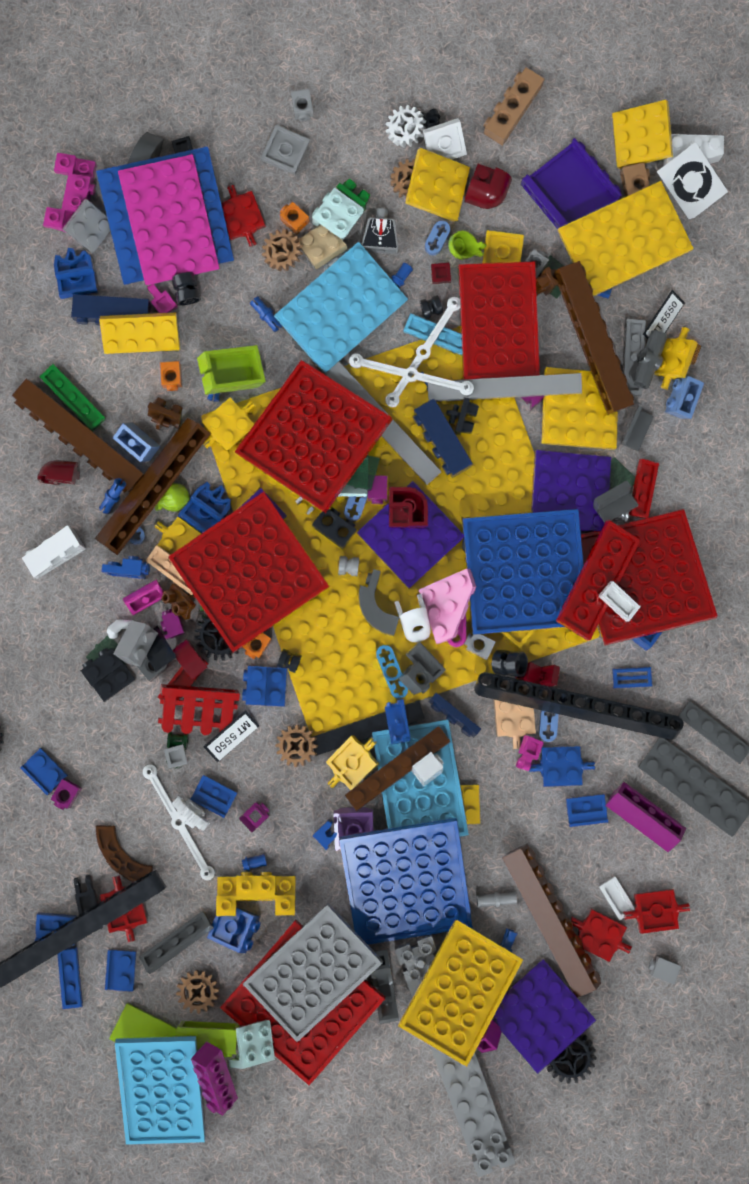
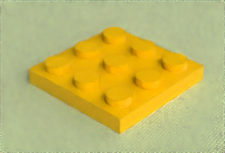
[612,100,673,169]
[405,148,470,222]

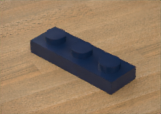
[428,693,481,738]

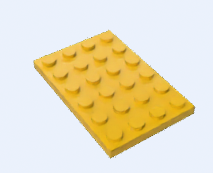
[557,181,694,297]
[398,920,523,1067]

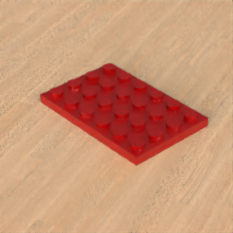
[458,262,540,380]

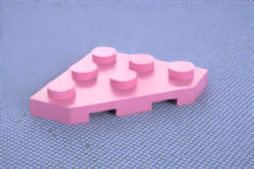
[419,569,476,644]

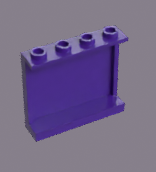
[520,138,622,229]

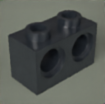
[312,507,357,550]

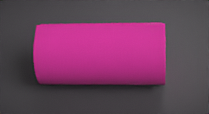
[123,579,164,615]

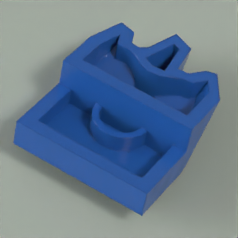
[54,248,98,299]
[178,482,231,533]

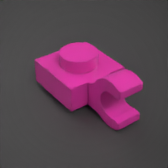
[147,284,177,313]
[516,735,544,771]

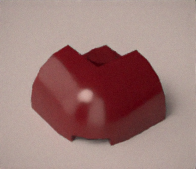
[464,164,512,209]
[37,460,80,485]
[389,487,428,529]

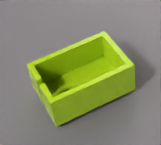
[197,345,266,395]
[177,1021,240,1057]

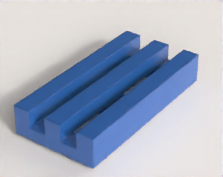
[612,667,652,688]

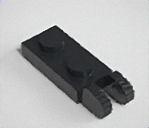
[73,875,103,929]

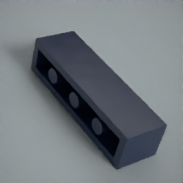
[71,294,151,326]
[413,398,473,478]

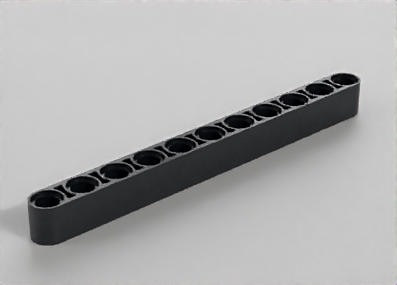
[474,672,684,740]
[0,870,167,988]

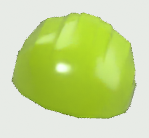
[448,230,487,260]
[155,483,190,512]

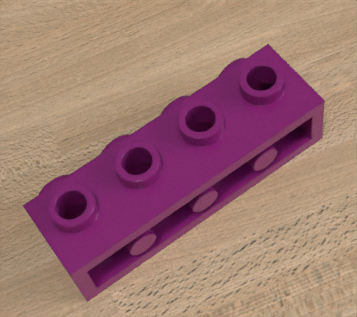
[605,781,687,852]
[191,1042,238,1116]

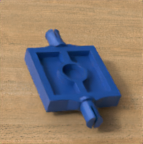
[529,746,595,787]

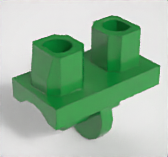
[336,178,370,212]

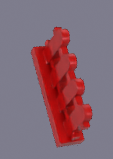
[158,684,240,735]

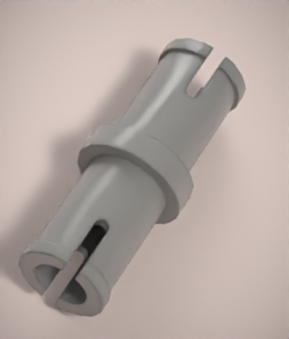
[476,891,517,908]

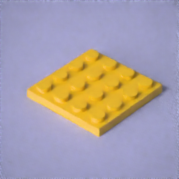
[541,367,618,450]

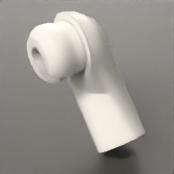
[107,619,134,639]

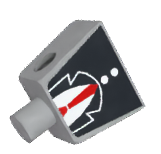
[362,208,398,254]

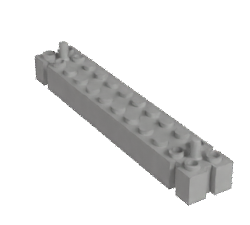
[395,935,515,1178]

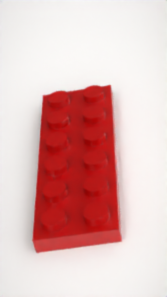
[556,520,640,641]

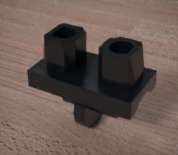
[446,397,479,435]

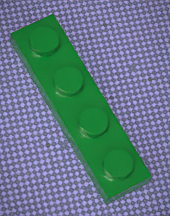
[39,364,106,432]

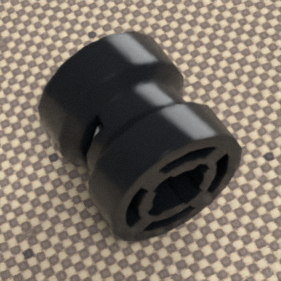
[420,295,443,319]
[277,649,302,673]

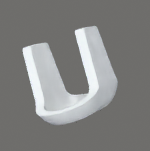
[395,594,431,643]

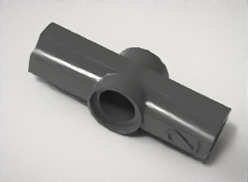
[633,330,667,389]

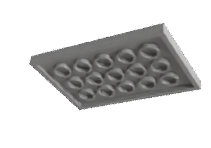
[243,903,383,1042]

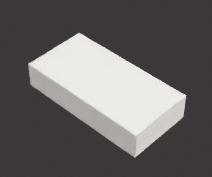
[599,581,640,622]
[598,876,635,920]

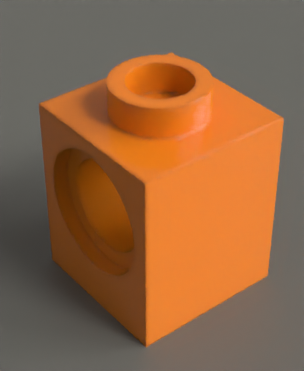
[280,202,310,235]
[160,361,182,391]
[242,633,272,659]

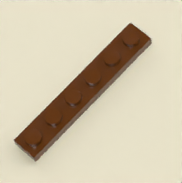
[345,726,451,812]

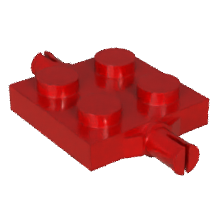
[221,185,266,247]
[100,875,148,942]
[623,889,690,934]
[571,908,632,962]

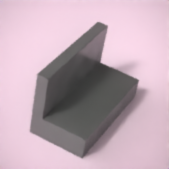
[621,406,654,451]
[593,480,638,523]

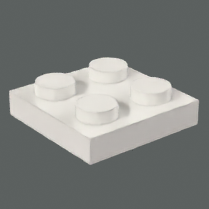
[423,118,467,160]

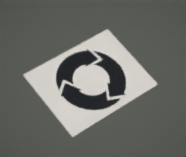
[657,142,728,219]

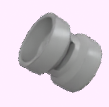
[338,556,359,577]

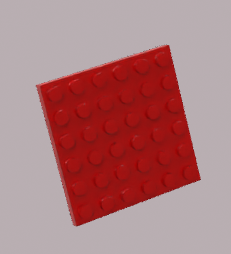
[235,360,393,513]
[168,492,329,653]
[581,509,718,646]
[220,919,385,1086]

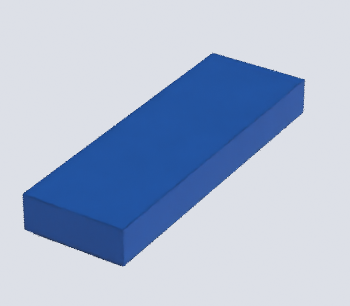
[57,947,83,1009]

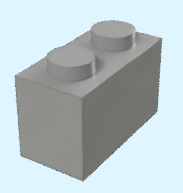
[113,620,158,667]

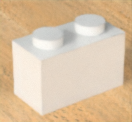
[412,752,444,787]

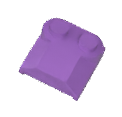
[334,807,374,850]

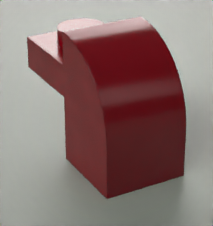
[173,639,208,679]
[515,662,560,687]

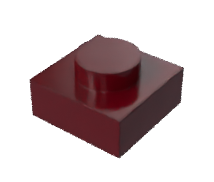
[431,262,451,284]

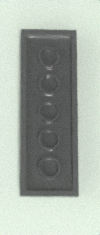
[638,737,749,837]

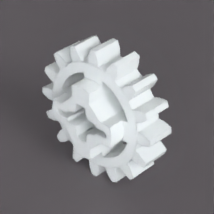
[386,105,426,148]
[172,796,210,831]

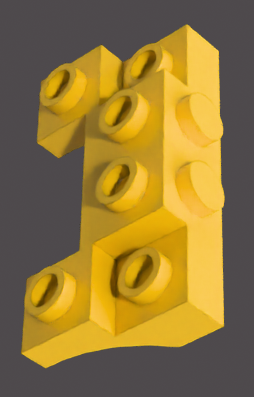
[216,872,296,916]

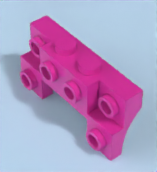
[43,153,97,232]

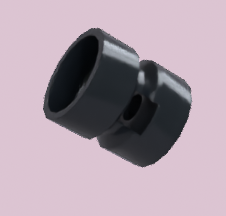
[172,272,201,306]
[492,650,528,677]

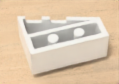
[663,134,724,167]

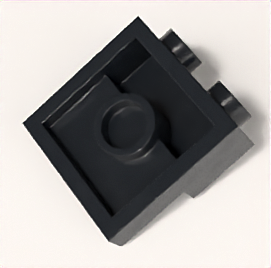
[80,648,136,702]

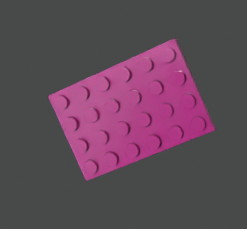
[118,154,220,285]

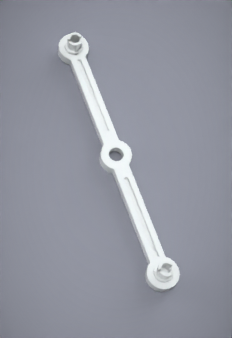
[385,297,460,407]
[349,354,474,396]
[143,765,215,880]

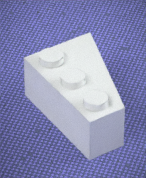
[22,525,86,579]

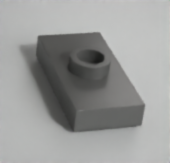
[405,641,446,683]

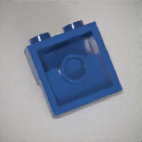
[101,556,150,579]
[242,666,287,707]
[207,907,261,953]

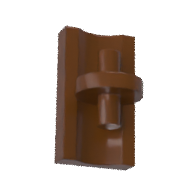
[536,267,559,296]
[147,397,183,430]
[161,583,196,620]

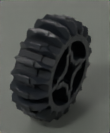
[194,615,242,661]
[547,1034,597,1084]

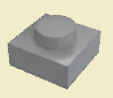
[164,745,188,769]

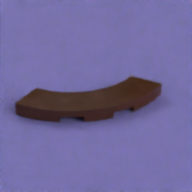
[95,825,153,882]

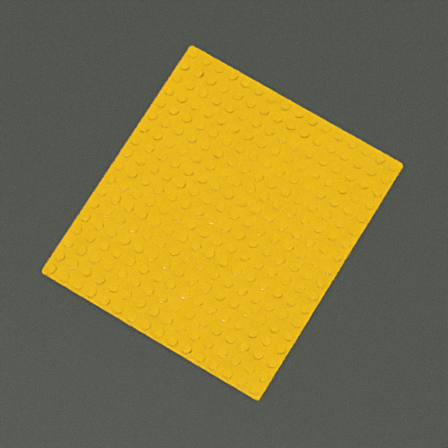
[201,326,600,737]

